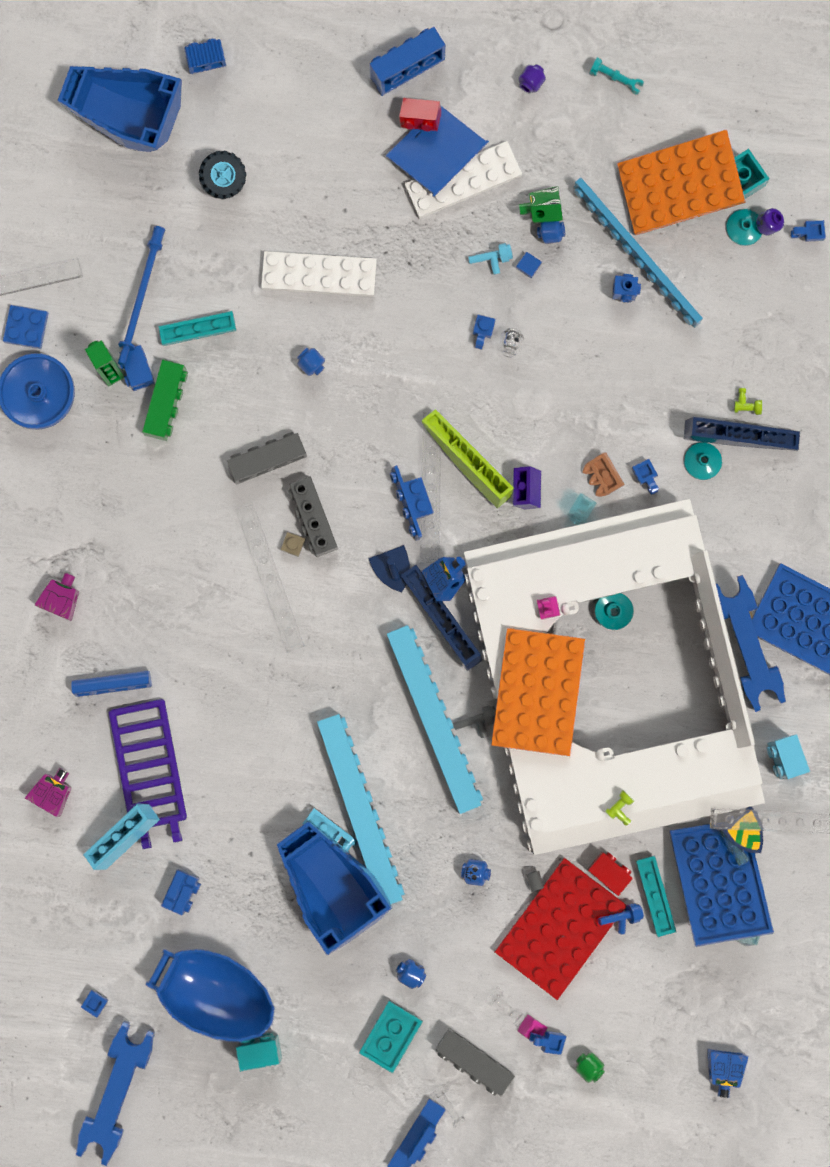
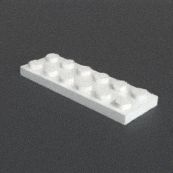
[405,141,522,219]
[261,251,377,297]

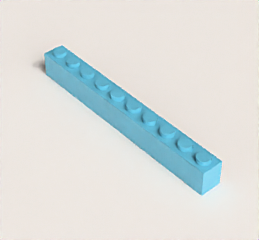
[387,625,483,814]
[317,714,405,904]

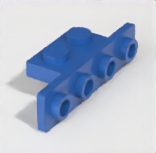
[390,465,434,541]
[387,1099,445,1167]

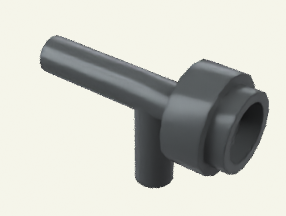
[453,705,496,738]

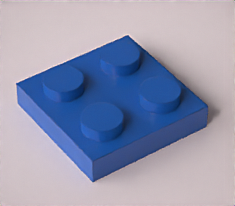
[3,305,49,349]

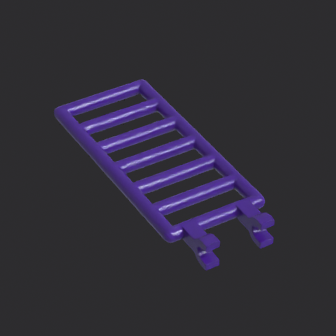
[108,699,187,849]

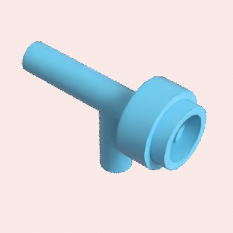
[469,243,513,275]

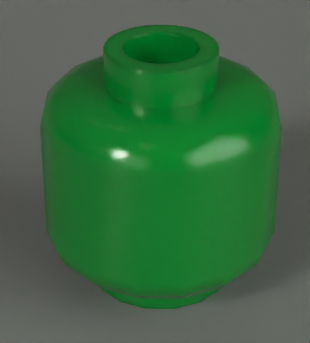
[576,1053,605,1083]

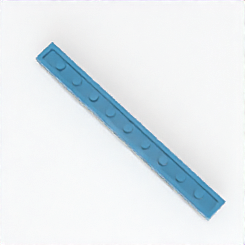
[574,177,703,328]

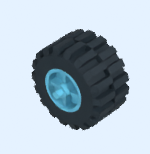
[198,150,247,199]

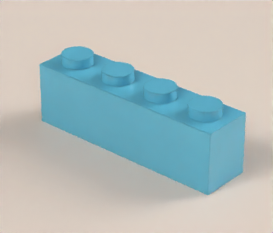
[83,804,160,870]

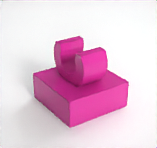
[537,596,561,620]

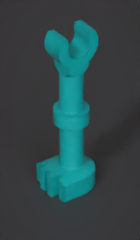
[589,57,644,95]

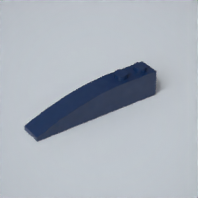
[684,417,800,451]
[401,565,483,671]

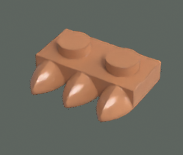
[583,452,625,497]

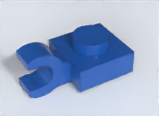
[790,220,826,242]
[473,315,496,350]
[632,459,659,495]
[529,1031,567,1055]

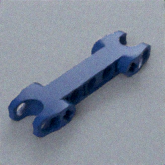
[715,575,786,712]
[76,1021,155,1166]

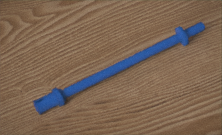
[118,226,165,366]

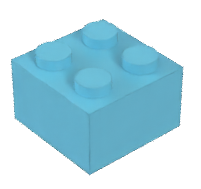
[766,734,810,780]

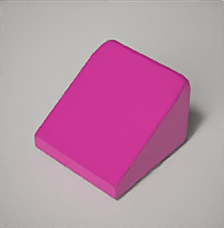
[517,1015,548,1039]

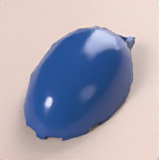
[145,949,275,1042]

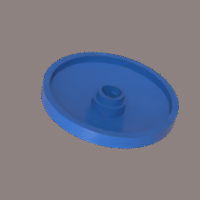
[0,353,75,430]

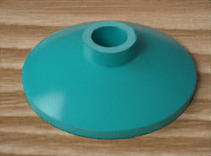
[726,209,762,246]
[684,442,722,480]
[595,593,634,630]

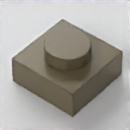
[281,532,306,557]

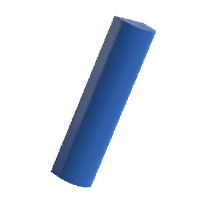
[71,670,152,697]

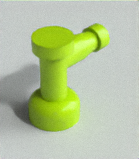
[734,388,762,415]
[605,790,634,826]

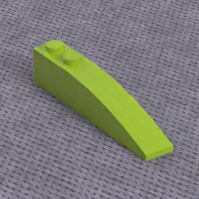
[421,409,514,509]

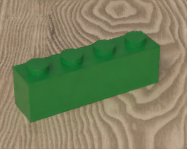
[85,340,124,387]
[142,360,188,441]

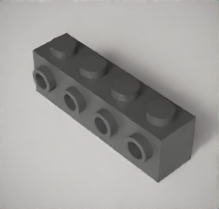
[288,476,338,557]

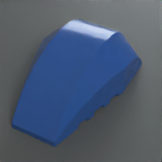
[57,66,182,152]
[277,821,392,955]

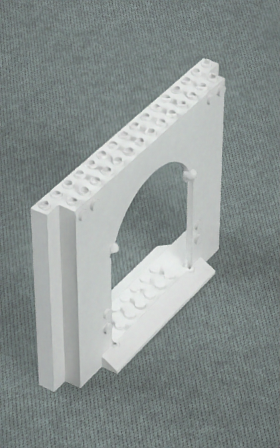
[462,499,765,855]

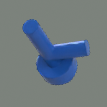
[598,903,644,935]

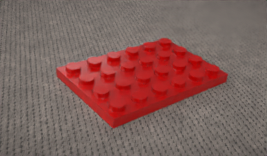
[494,858,626,1001]

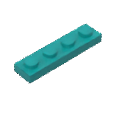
[158,311,237,346]
[636,856,676,937]

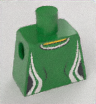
[519,186,563,223]

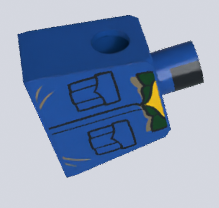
[422,557,466,601]
[707,1049,748,1098]

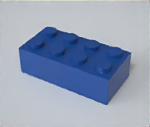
[370,27,446,96]

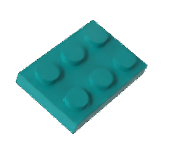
[359,1000,423,1073]

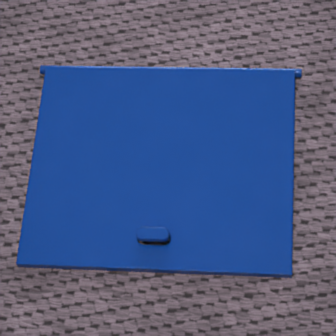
[386,106,489,197]

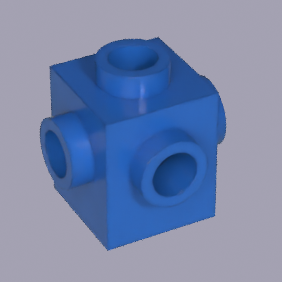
[612,274,641,303]

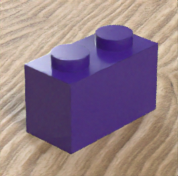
[513,466,541,510]

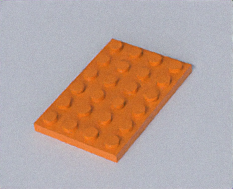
[617,129,746,235]
[491,628,585,757]

